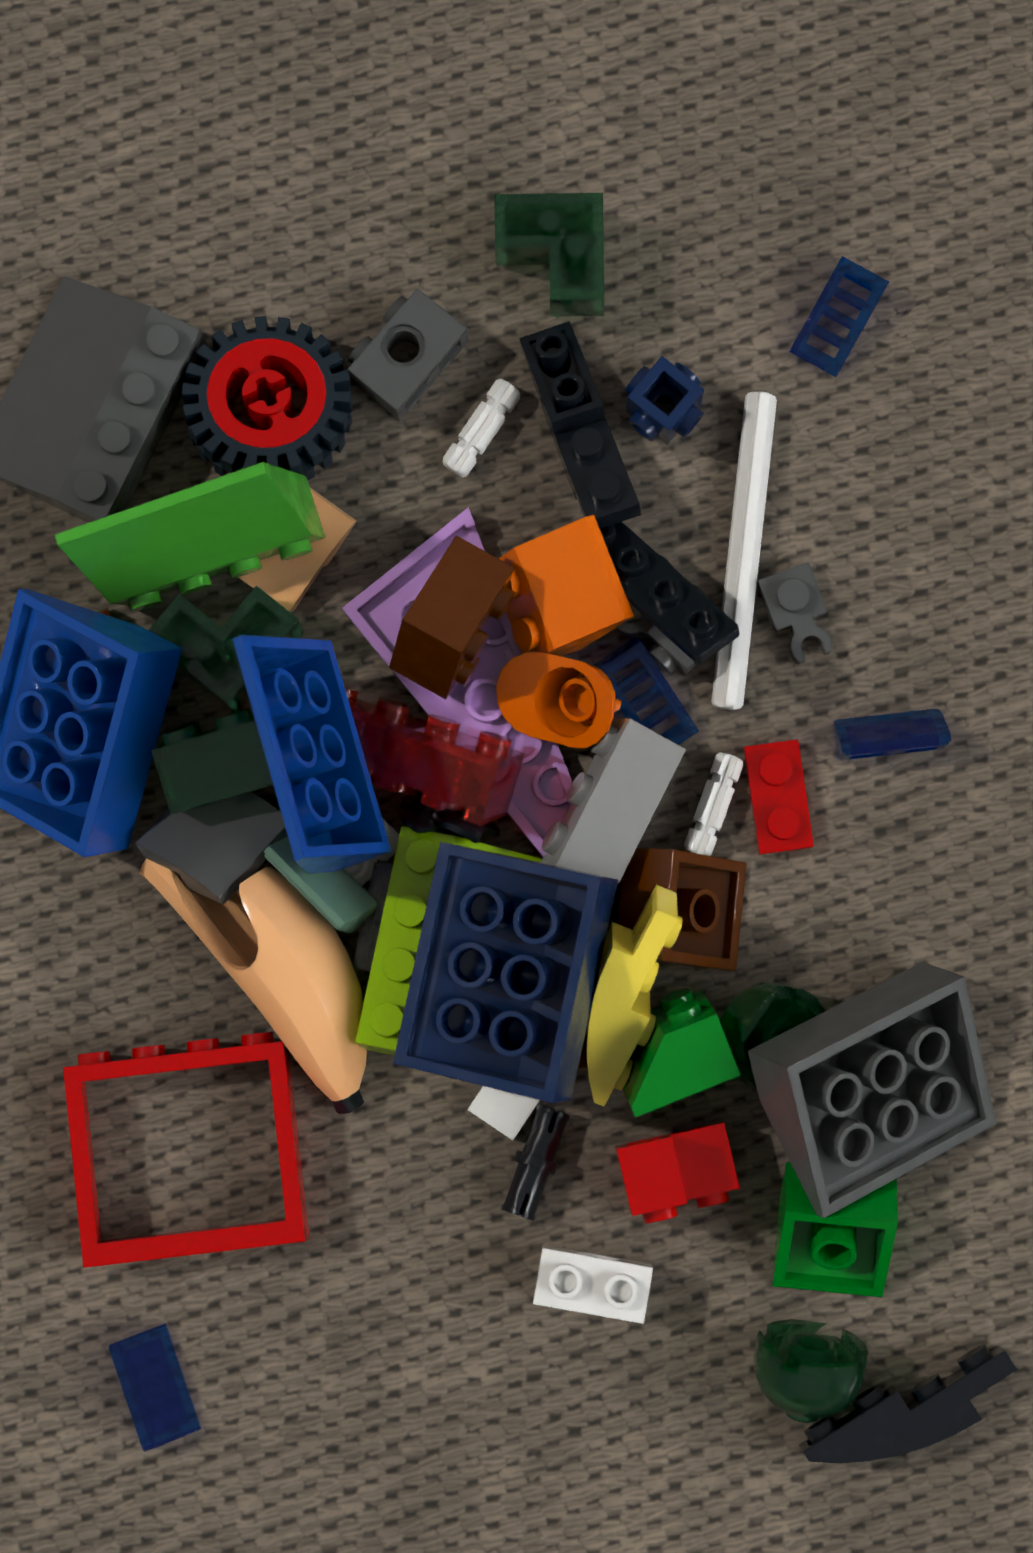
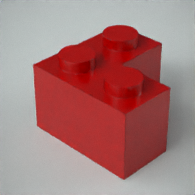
[615,1122,740,1224]

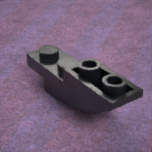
[519,321,641,529]
[799,1344,1017,1463]

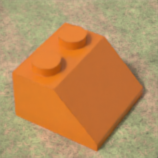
[498,515,634,656]

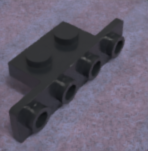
[600,522,740,664]

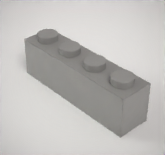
[541,718,686,886]

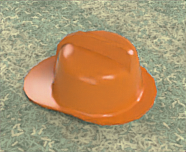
[496,652,622,748]

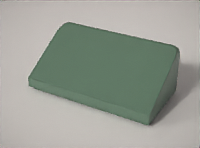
[263,837,378,934]

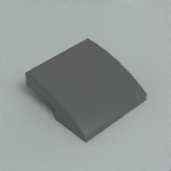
[135,768,288,905]

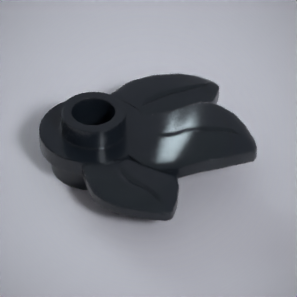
[399,789,500,843]

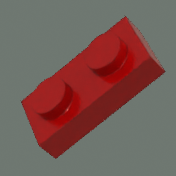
[743,739,814,855]

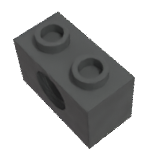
[347,288,469,422]

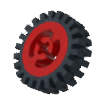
[182,316,353,480]

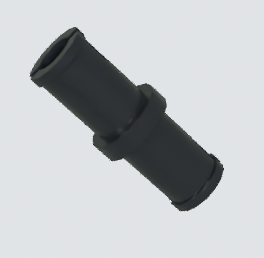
[501,1104,570,1221]

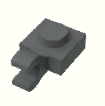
[615,614,697,676]

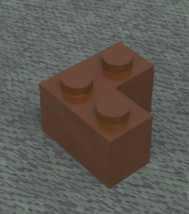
[389,535,515,700]

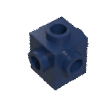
[625,356,704,445]

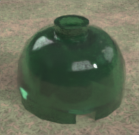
[719,982,825,1090]
[754,1319,869,1423]

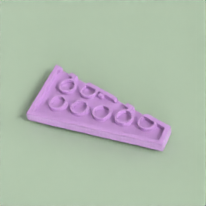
[342,507,573,857]

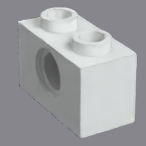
[533,1244,653,1324]

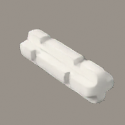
[443,379,520,478]
[684,752,743,856]

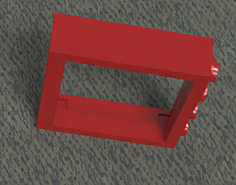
[63,1032,309,1268]

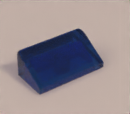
[833,708,952,761]
[109,1323,202,1452]

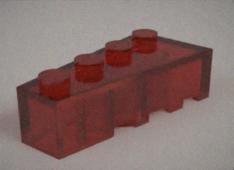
[344,684,525,826]

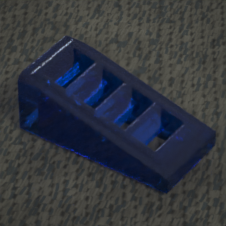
[789,256,889,377]
[594,637,699,745]

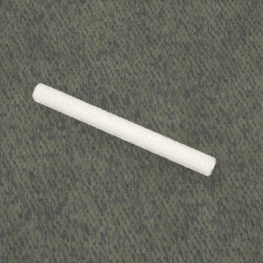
[711,391,777,710]

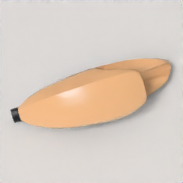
[139,858,367,1114]

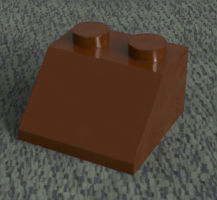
[617,848,747,971]

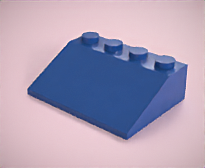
[0,589,182,857]
[233,635,392,874]

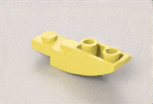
[587,885,683,1107]

